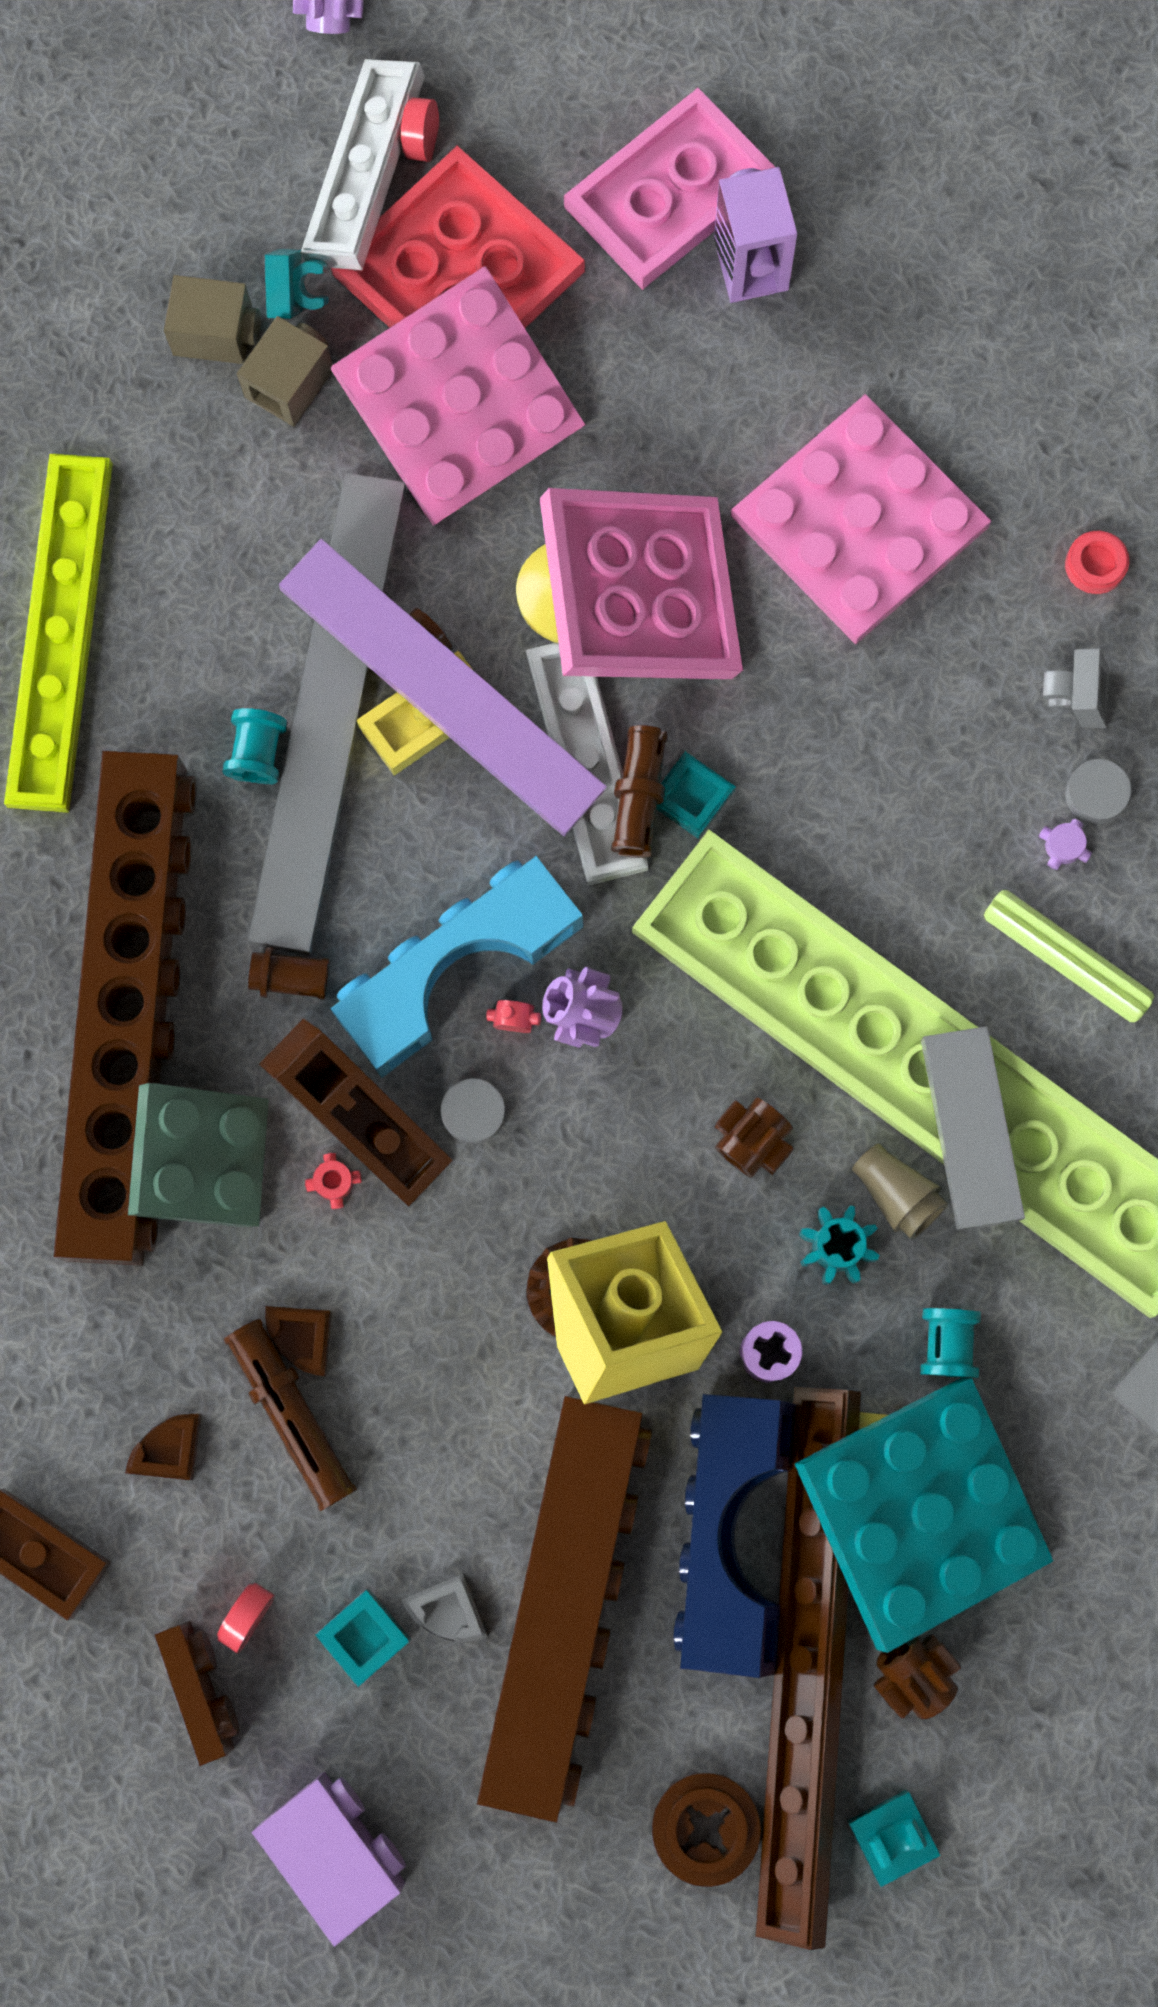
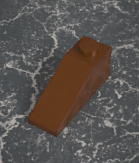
[259,1018,453,1207]

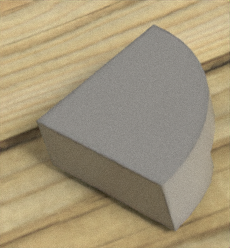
[401,1573,488,1642]

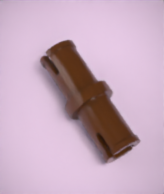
[611,725,668,858]

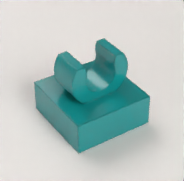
[265,249,329,319]
[847,1789,941,1887]

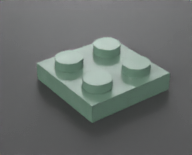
[128,1083,269,1227]

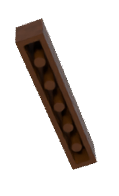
[477,1396,652,1823]

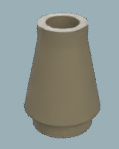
[852,1143,948,1240]

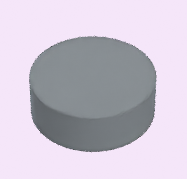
[1065,759,1131,824]
[441,1078,505,1144]

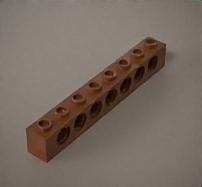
[53,751,197,1266]

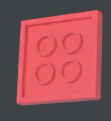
[331,145,585,328]

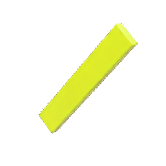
[4,454,113,813]

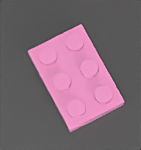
[564,88,776,290]

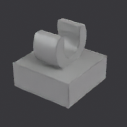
[1043,648,1109,728]

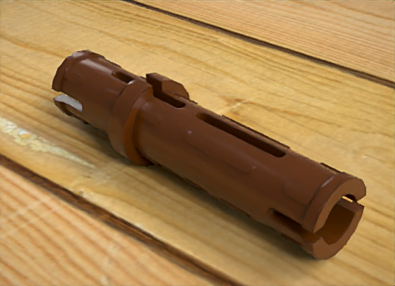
[223,1319,357,1512]

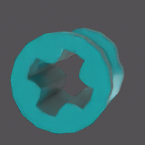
[222,708,288,785]
[920,1308,981,1378]

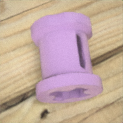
[739,1321,802,1383]

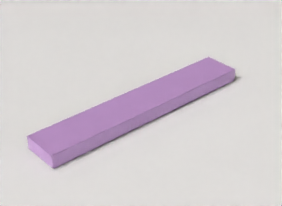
[279,539,607,837]

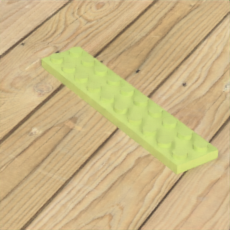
[632,830,1158,1318]

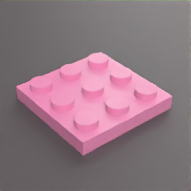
[331,266,585,526]
[731,394,991,645]
[540,488,743,679]

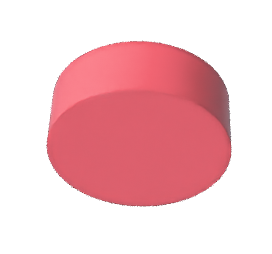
[401,97,439,162]
[1065,531,1129,594]
[217,1583,275,1654]

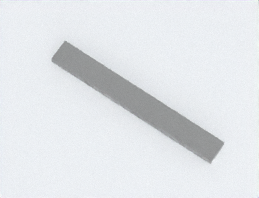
[247,473,406,956]

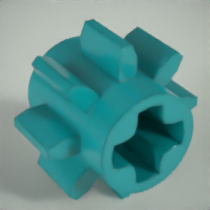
[798,1205,880,1286]

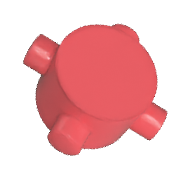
[486,1000,541,1033]
[305,1153,362,1209]

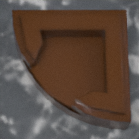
[265,1306,332,1377]
[125,1414,202,1480]

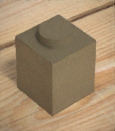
[164,275,261,364]
[236,316,333,427]

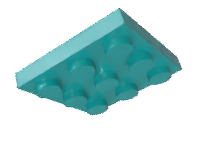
[794,1378,1054,1653]

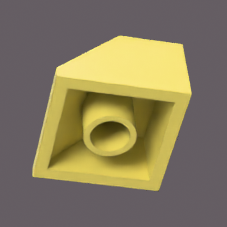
[547,1221,722,1405]

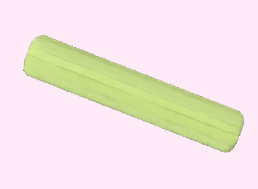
[984,890,1155,1022]

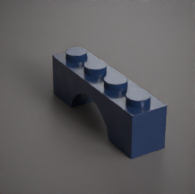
[673,1394,796,1678]

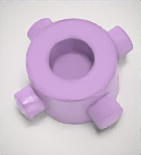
[1039,819,1092,870]

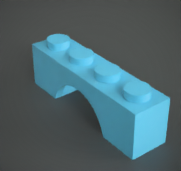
[330,856,583,1078]

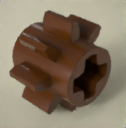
[715,1098,794,1178]
[873,1634,961,1719]

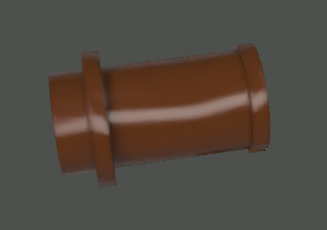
[248,947,329,1000]

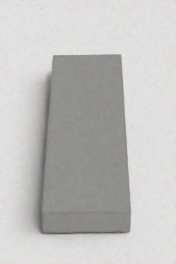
[921,1026,1025,1231]

